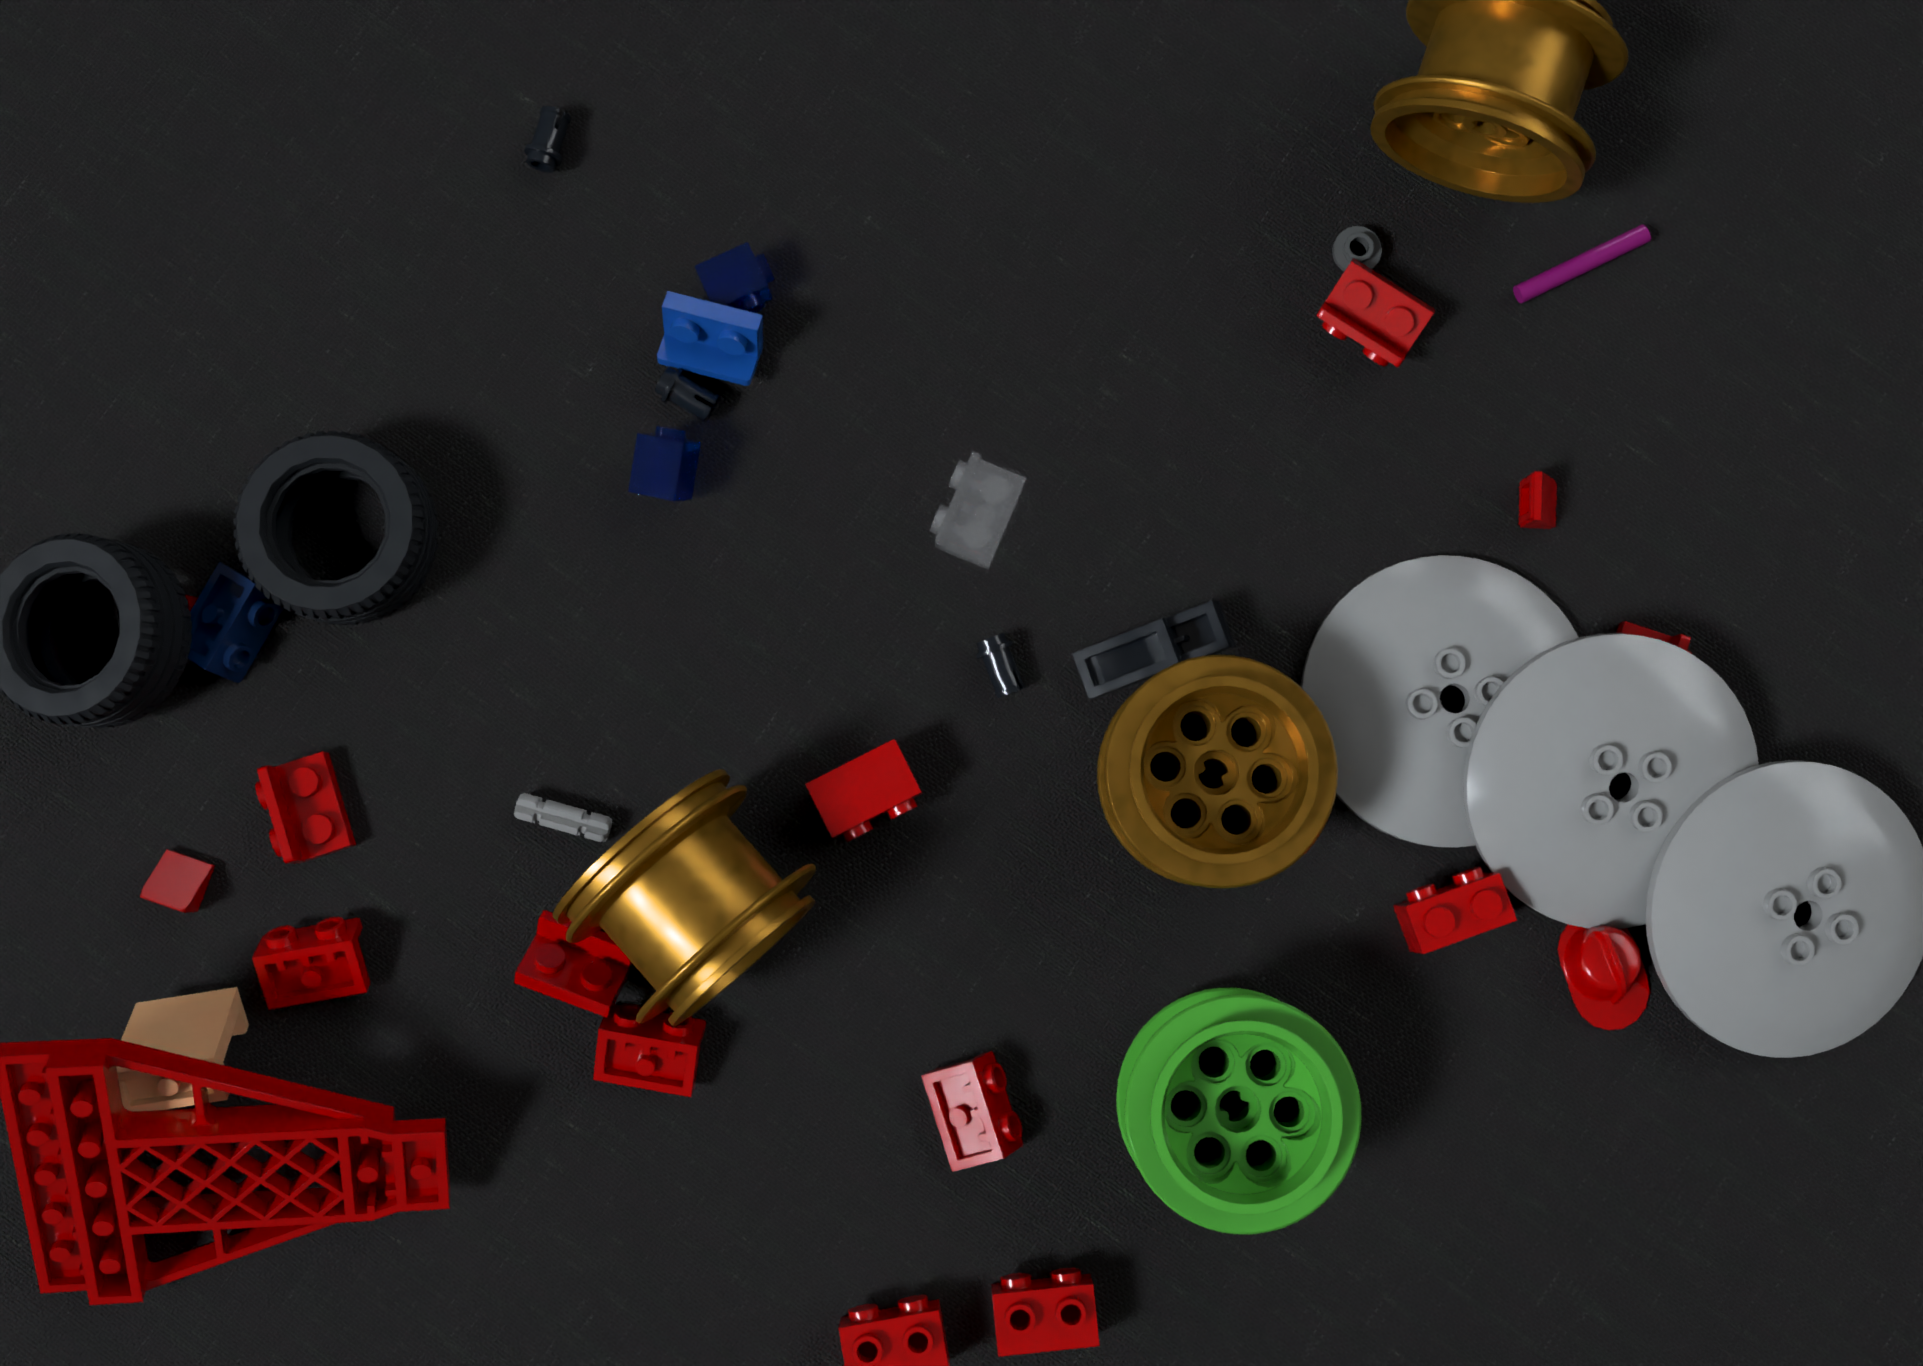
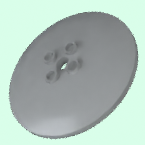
[1301,555,1579,848]
[1463,633,1759,929]
[1646,760,1923,1058]

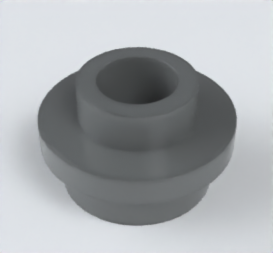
[1332,226,1382,271]

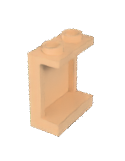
[116,987,249,1111]

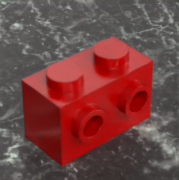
[805,739,923,842]
[1393,866,1517,954]
[991,1268,1100,1357]
[838,1295,950,1366]

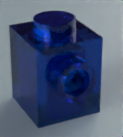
[694,242,775,313]
[628,425,701,501]

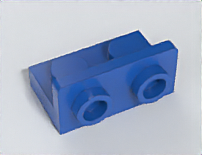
[657,291,763,386]

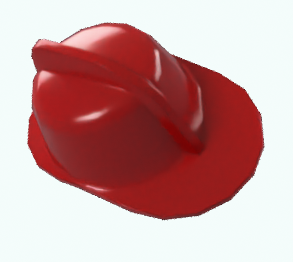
[1557,924,1650,1030]

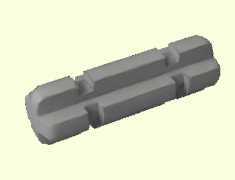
[514,793,612,842]

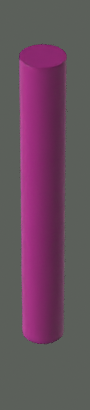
[1513,224,1651,304]

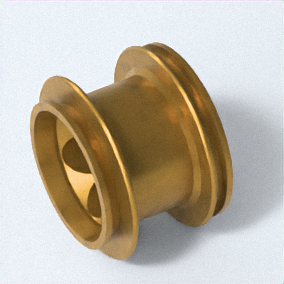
[1370,0,1629,203]
[1097,655,1338,888]
[553,769,816,1027]

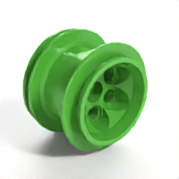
[1116,988,1361,1234]

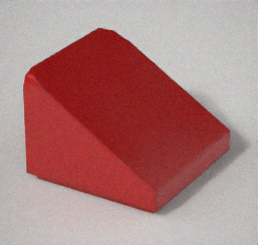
[1519,471,1557,529]
[140,849,215,913]

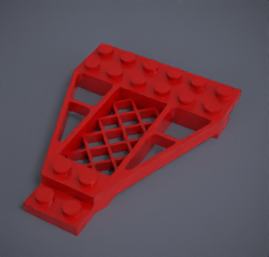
[0,1038,451,1305]

